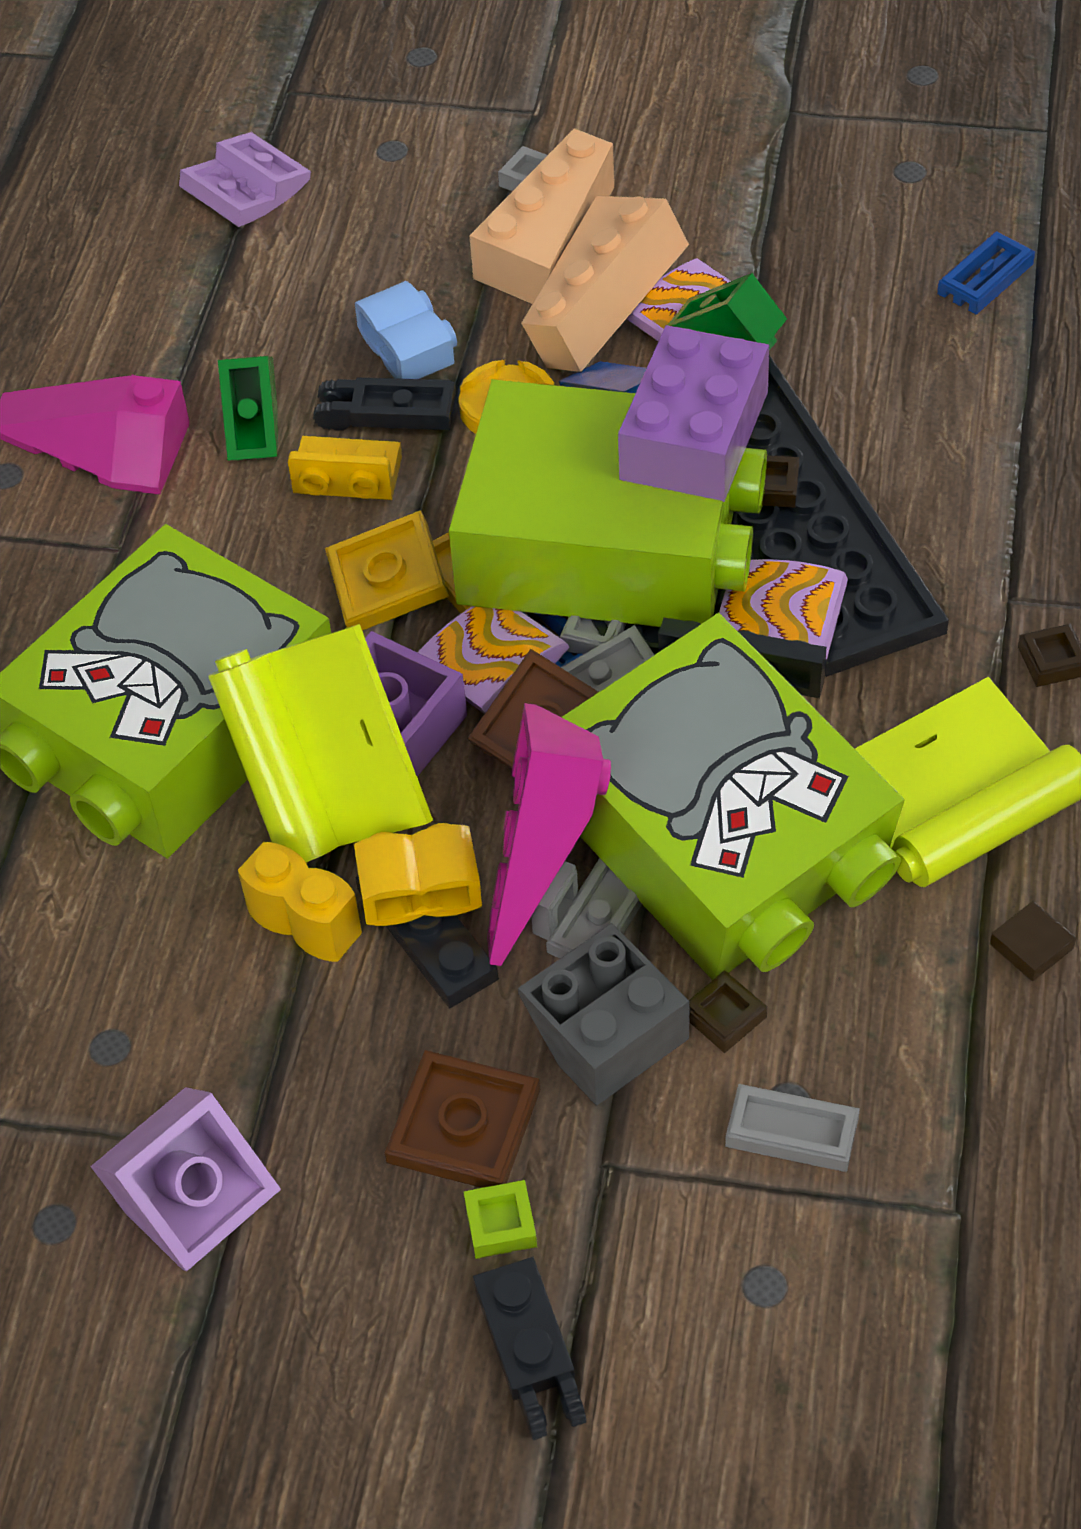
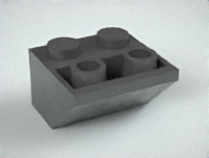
[518,923,689,1106]

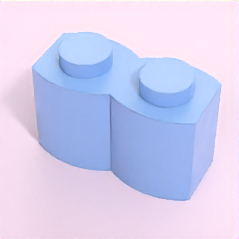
[355,281,457,379]

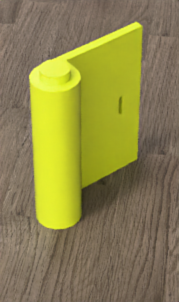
[208,624,433,862]
[855,677,1081,887]

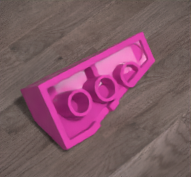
[0,375,190,495]
[487,703,611,966]

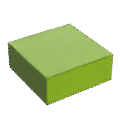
[463,1180,537,1259]

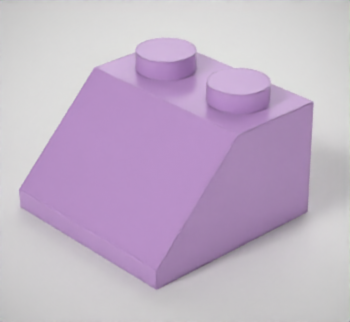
[91,1087,281,1271]

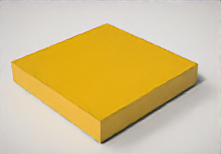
[325,510,449,631]

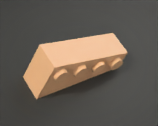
[469,128,614,304]
[522,196,689,372]

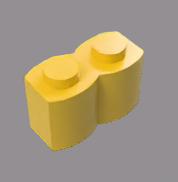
[354,823,482,926]
[238,842,362,962]

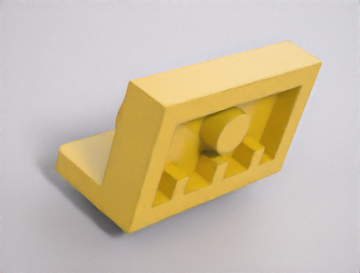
[287,436,402,500]

